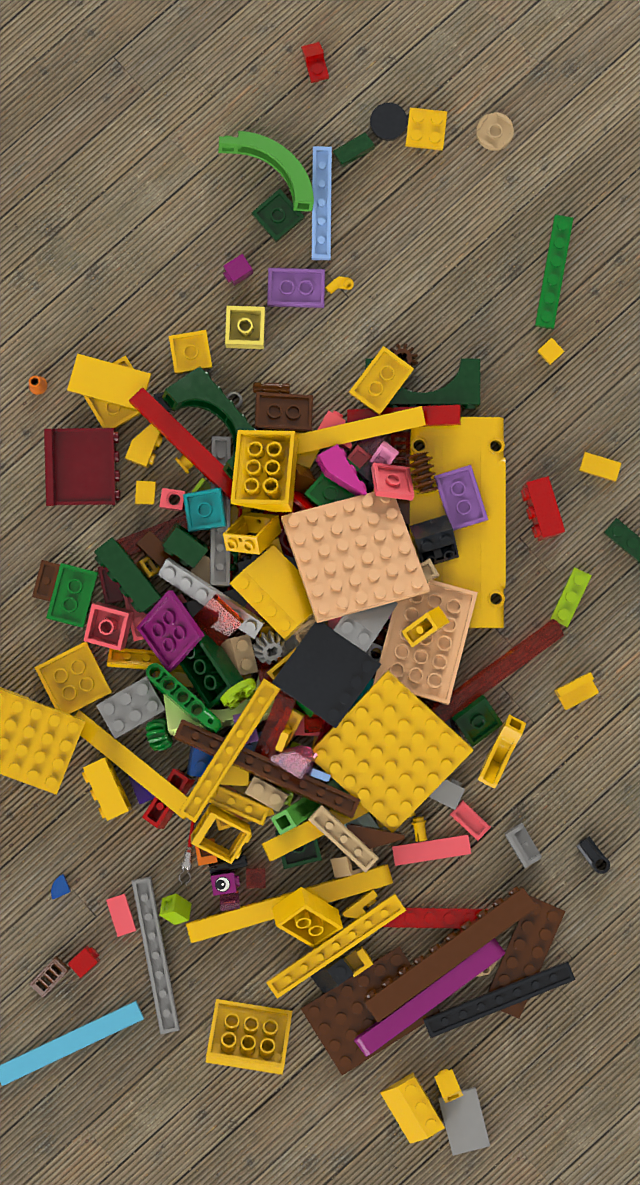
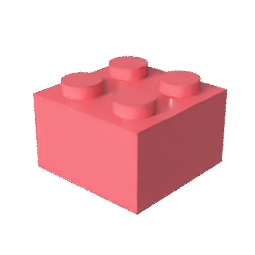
[83,602,134,651]

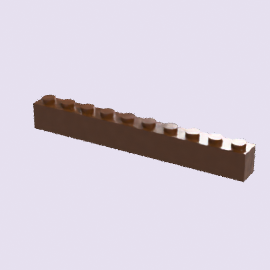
[364,886,537,1022]

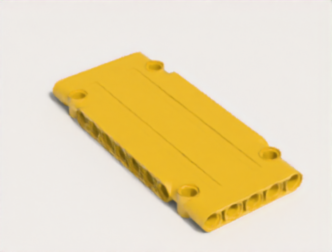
[409,417,506,628]

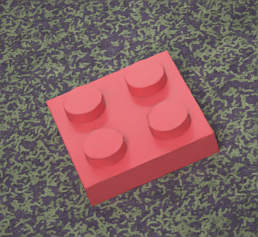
[371,462,414,501]

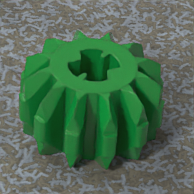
[146,718,173,751]

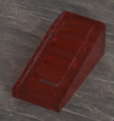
[391,432,410,467]

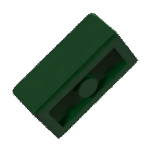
[333,133,375,168]

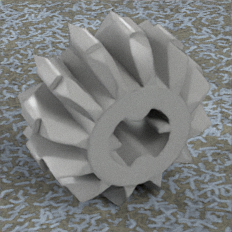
[253,630,287,665]

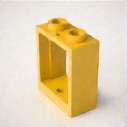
[223,512,281,555]
[190,804,252,864]

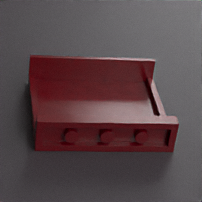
[44,428,120,506]

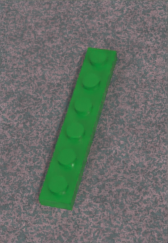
[535,214,573,330]

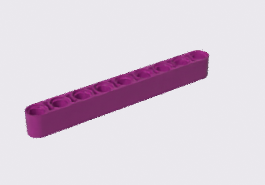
[354,938,506,1057]

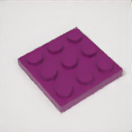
[136,590,205,672]

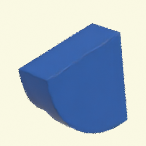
[51,874,71,900]

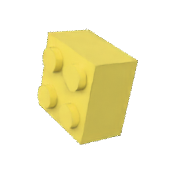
[225,306,266,349]

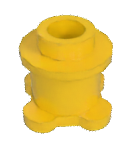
[175,455,194,474]

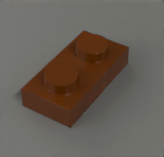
[32,560,60,602]

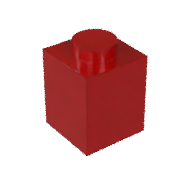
[68,945,100,978]

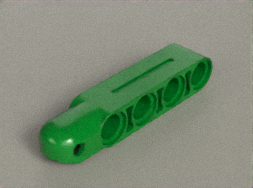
[146,663,222,733]

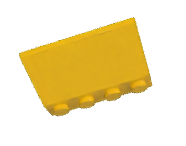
[230,430,298,512]
[229,545,314,641]
[206,999,293,1075]

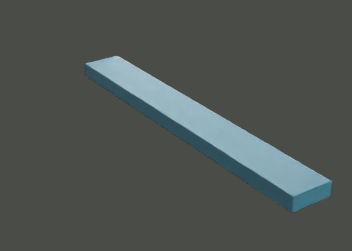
[0,1001,144,1086]

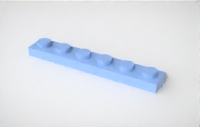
[312,146,332,260]

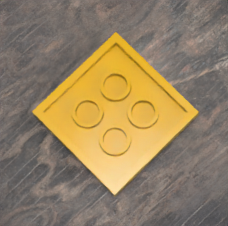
[83,355,141,428]
[34,642,113,714]

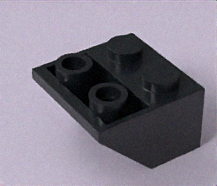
[410,515,459,565]

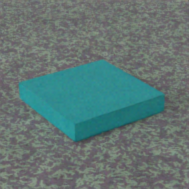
[183,488,227,533]

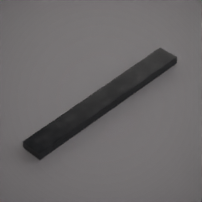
[423,961,575,1038]

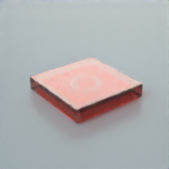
[193,594,244,646]

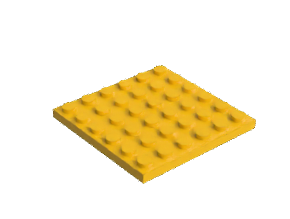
[307,670,474,833]

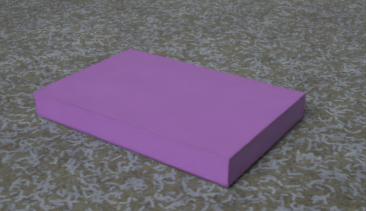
[267,268,325,308]
[434,465,488,531]

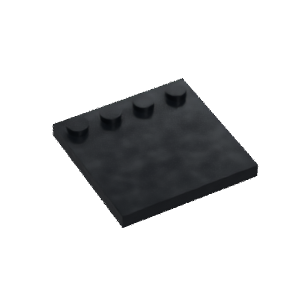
[272,621,381,728]

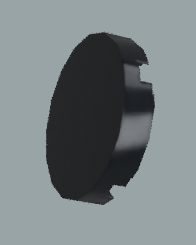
[370,102,407,141]

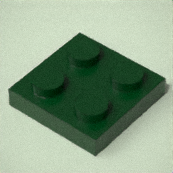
[251,189,305,243]
[452,694,503,747]

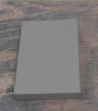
[438,1087,490,1156]

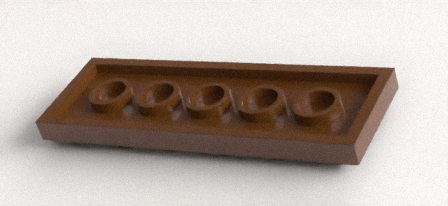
[487,895,565,1019]

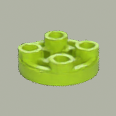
[220,678,257,710]

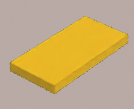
[67,354,152,410]

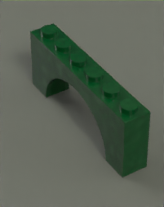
[365,358,480,410]
[162,366,256,481]

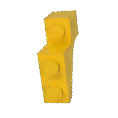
[478,714,526,789]

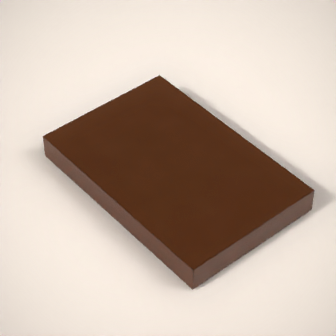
[254,392,313,433]

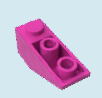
[315,444,367,496]

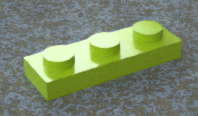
[550,567,592,628]

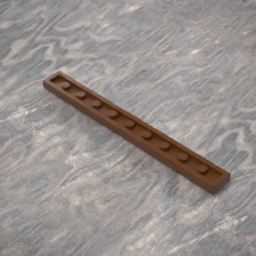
[174,719,360,819]

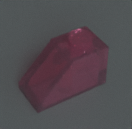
[269,745,318,780]

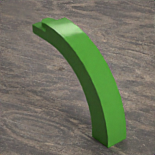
[218,131,314,211]
[271,779,348,835]

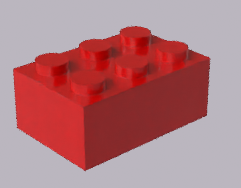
[520,476,565,542]

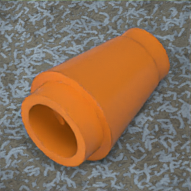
[29,376,47,395]

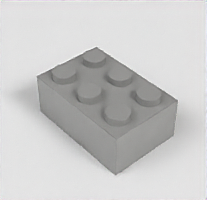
[96,676,165,739]

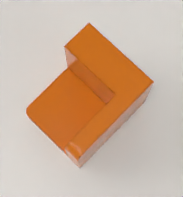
[195,838,219,866]

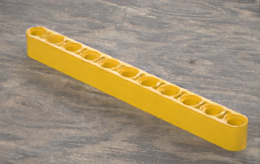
[186,864,393,943]

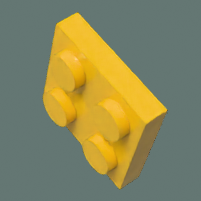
[406,107,447,151]
[169,330,213,374]

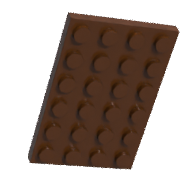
[301,946,440,1075]

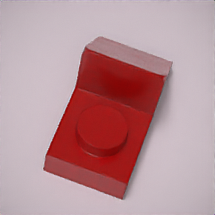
[301,42,329,83]

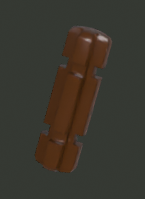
[253,382,290,394]

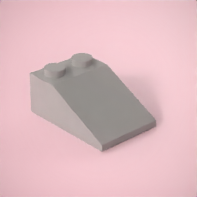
[333,602,398,652]

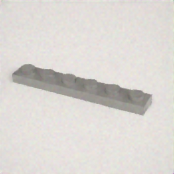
[157,558,266,639]

